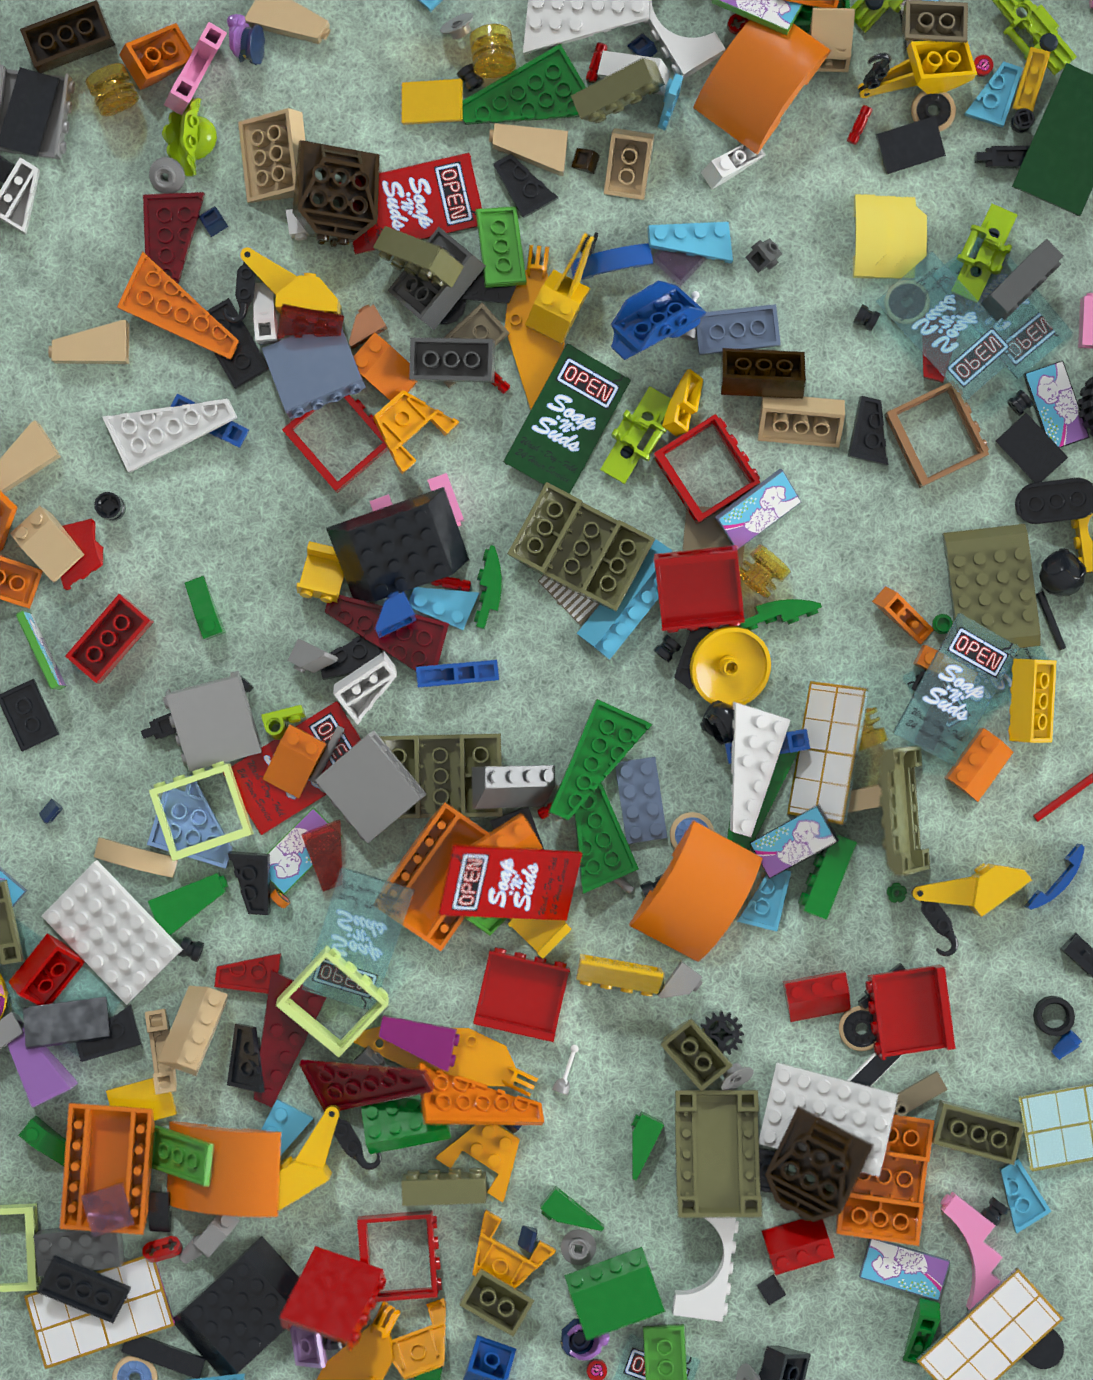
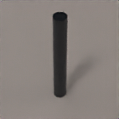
[1036,591,1067,651]

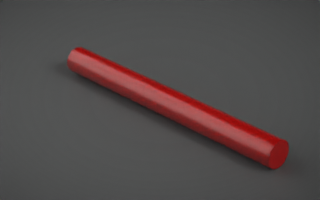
[1033,773,1093,822]

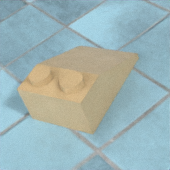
[604,128,654,200]
[10,506,84,583]

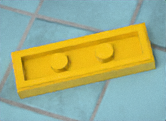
[1012,47,1051,112]

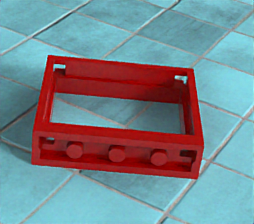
[282,395,388,493]
[652,414,761,525]
[357,1210,442,1302]

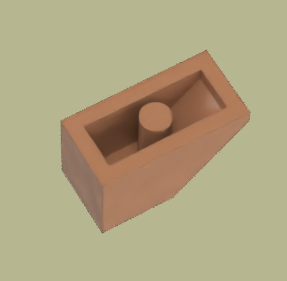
[349,304,387,349]

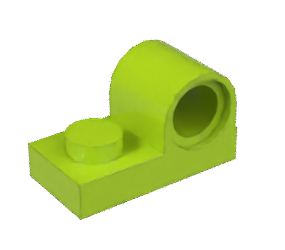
[261,705,306,740]

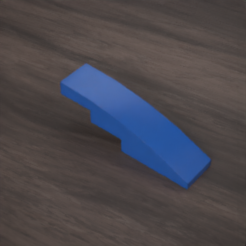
[416,660,499,688]

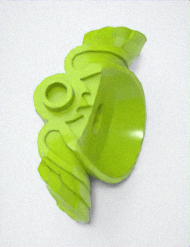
[162,98,217,177]

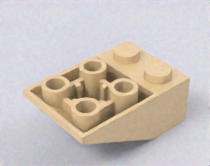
[809,8,855,72]

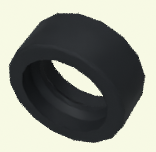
[1033,996,1075,1036]

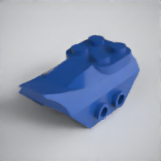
[611,280,706,360]

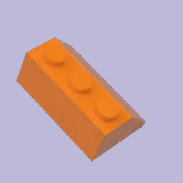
[945,728,1013,802]
[469,813,543,849]

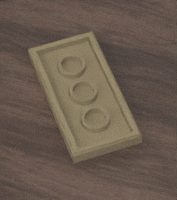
[444,303,510,389]

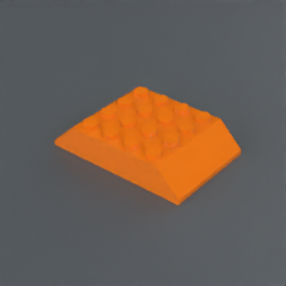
[373,802,489,951]
[60,1103,155,1235]

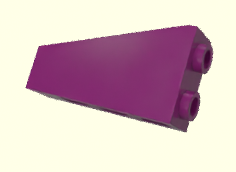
[379,1015,460,1071]

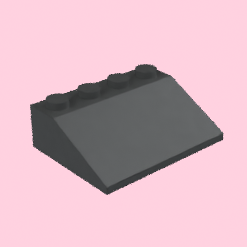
[387,227,486,330]

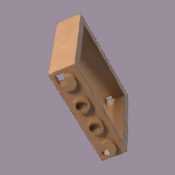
[884,380,989,488]

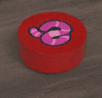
[974,55,993,77]
[587,1359,607,1380]

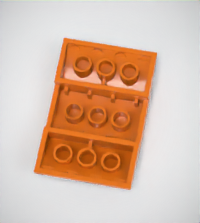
[693,20,831,154]
[629,820,763,962]
[836,1114,935,1246]
[167,1121,281,1217]

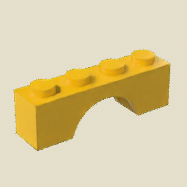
[1071,513,1093,573]

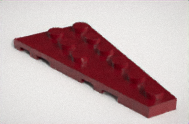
[143,192,205,284]
[325,595,449,672]
[253,970,327,1107]
[299,1060,435,1112]

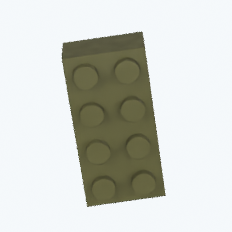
[571,57,665,124]
[373,226,464,288]
[932,1100,1024,1165]
[401,1168,487,1206]

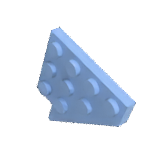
[147,775,233,869]

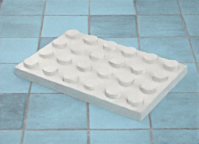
[42,860,183,1005]
[759,1062,899,1177]

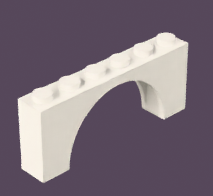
[643,0,725,79]
[672,1218,739,1322]

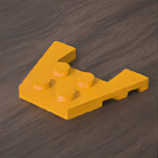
[373,390,459,474]
[435,1125,520,1203]
[472,1209,556,1289]
[368,1298,446,1380]

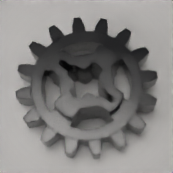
[700,1010,744,1055]

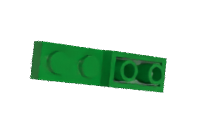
[474,545,502,629]
[739,599,822,631]

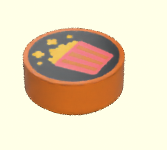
[270,889,291,908]

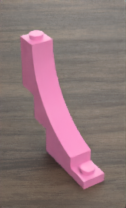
[940,1192,1003,1312]

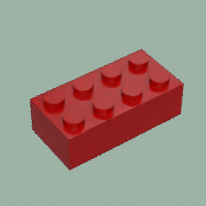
[65,594,154,684]

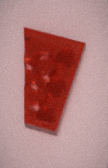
[277,304,344,339]
[301,819,342,892]

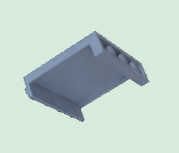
[262,317,366,419]

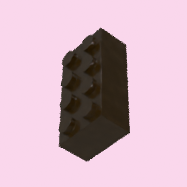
[20,0,116,73]
[721,348,806,399]

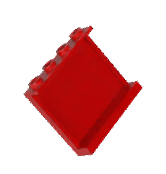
[654,545,745,633]
[473,947,570,1042]
[865,964,956,1060]
[280,1246,386,1351]

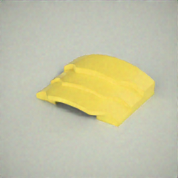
[853,194,927,279]

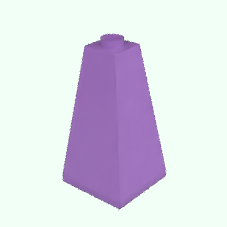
[8,1028,78,1107]

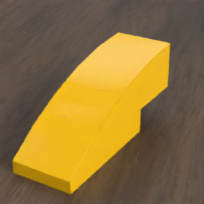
[662,369,704,436]

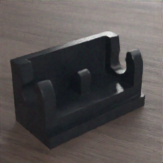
[1060,932,1093,978]

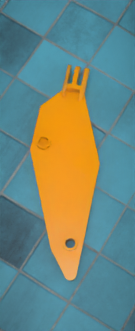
[505,245,565,409]
[353,1026,539,1097]
[317,1301,401,1380]

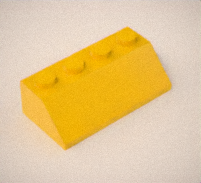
[1008,659,1057,743]

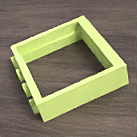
[149,761,254,861]
[276,945,389,1057]
[0,1203,40,1292]

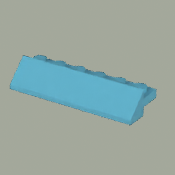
[576,539,673,659]

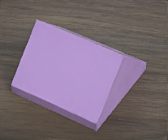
[290,1325,327,1369]

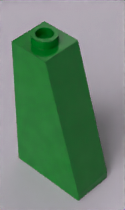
[148,873,228,936]

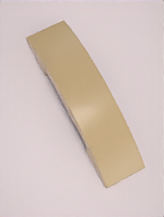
[94,837,178,878]
[145,1009,177,1095]

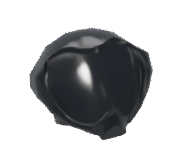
[1039,548,1087,597]
[700,700,734,746]

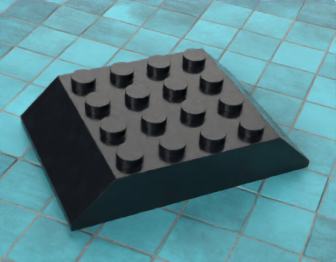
[326,487,469,602]
[173,1236,299,1376]

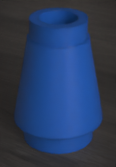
[1051,1030,1082,1060]

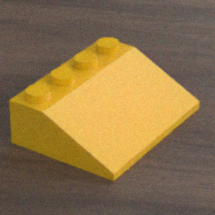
[576,954,664,997]

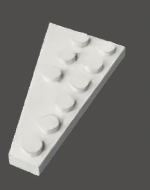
[523,0,651,55]
[102,399,237,472]
[730,702,791,837]

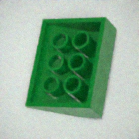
[564,1247,665,1341]

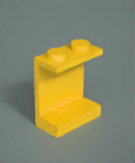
[296,541,344,603]
[508,918,572,959]

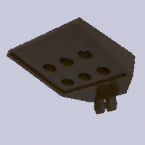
[292,140,380,247]
[765,1106,874,1222]

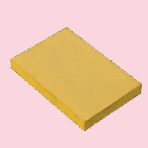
[402,79,463,125]
[106,1078,177,1121]

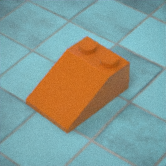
[119,23,193,90]
[353,332,418,401]
[0,555,43,609]
[263,724,328,798]

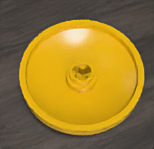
[690,626,771,705]

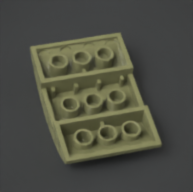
[507,482,655,611]
[379,734,503,819]

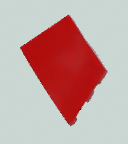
[61,518,103,591]

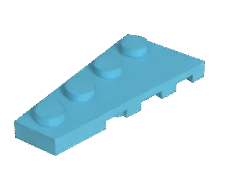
[647,222,733,263]
[261,1099,313,1156]

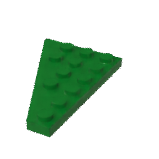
[462,44,586,125]

